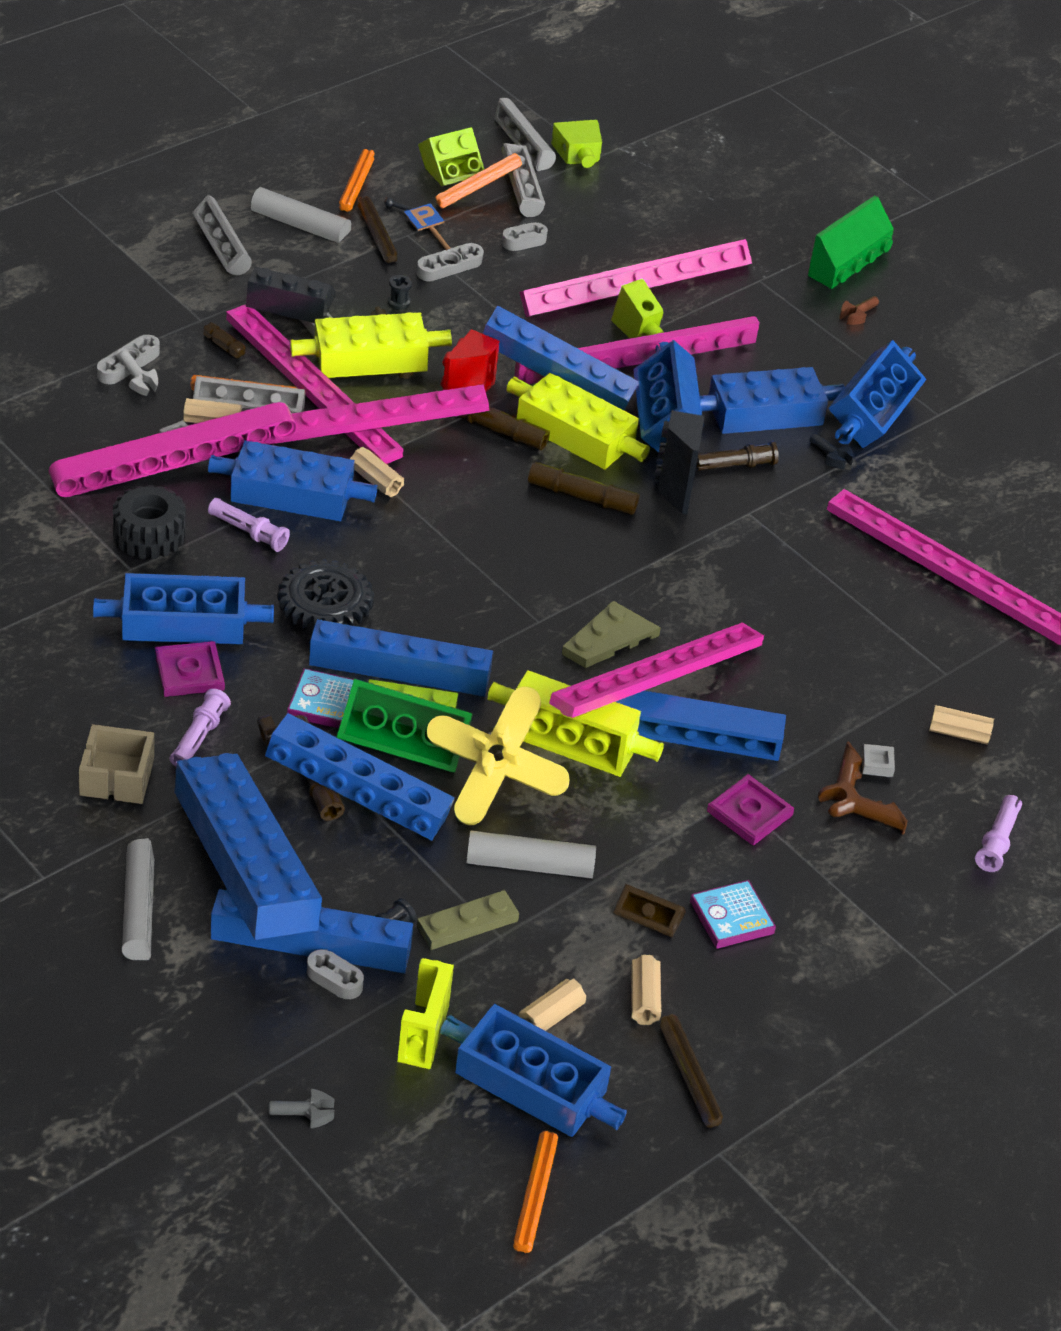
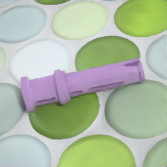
[208,498,290,552]
[170,689,231,767]
[975,795,1022,872]

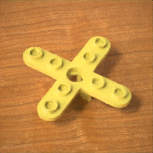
[427,687,570,825]

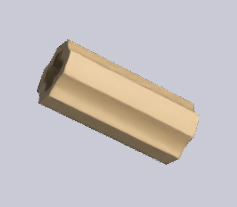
[184,398,242,424]
[350,447,404,497]
[929,705,994,745]
[631,955,661,1025]
[518,978,586,1031]

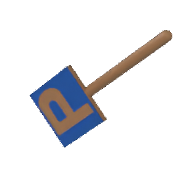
[404,203,450,250]

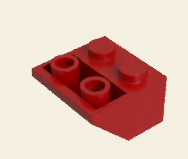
[440,329,500,392]

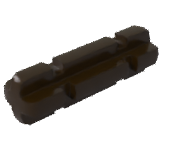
[203,322,246,359]

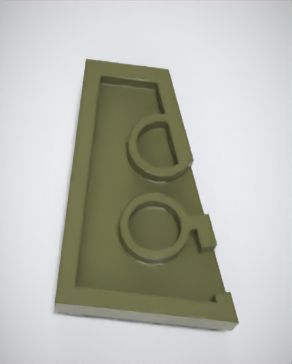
[562,601,661,668]

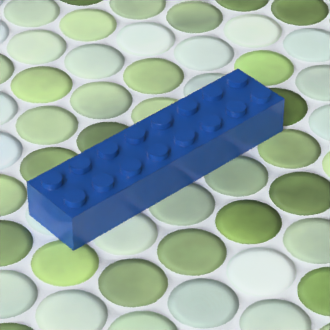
[174,753,322,940]

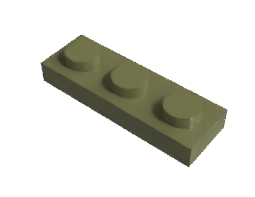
[417,890,519,950]

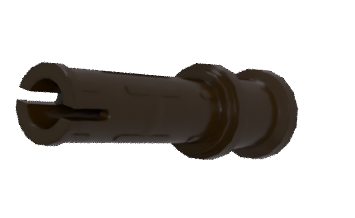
[696,441,779,471]

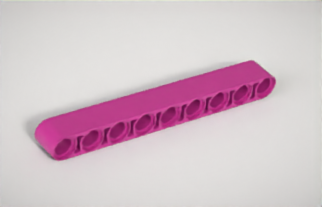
[49,402,297,497]

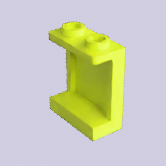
[397,958,454,1069]

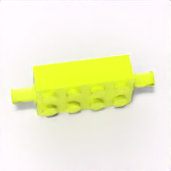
[290,312,452,378]
[506,373,650,470]
[487,670,664,777]

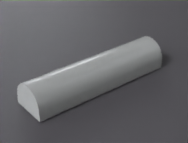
[494,98,556,171]
[502,143,545,217]
[251,187,351,243]
[192,195,252,275]
[193,376,305,414]
[466,831,596,878]
[122,838,155,960]

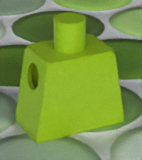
[551,120,602,168]
[611,279,664,339]

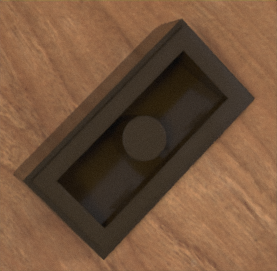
[613,884,686,937]

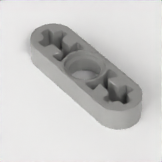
[416,243,484,281]
[97,335,160,384]

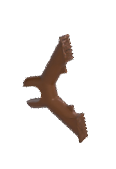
[818,741,908,835]

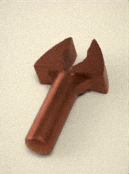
[840,296,879,325]

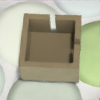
[79,724,154,804]

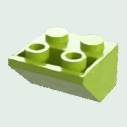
[418,127,484,186]

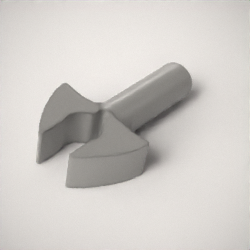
[118,350,158,396]

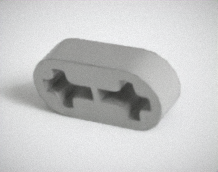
[502,222,548,251]
[307,949,364,999]

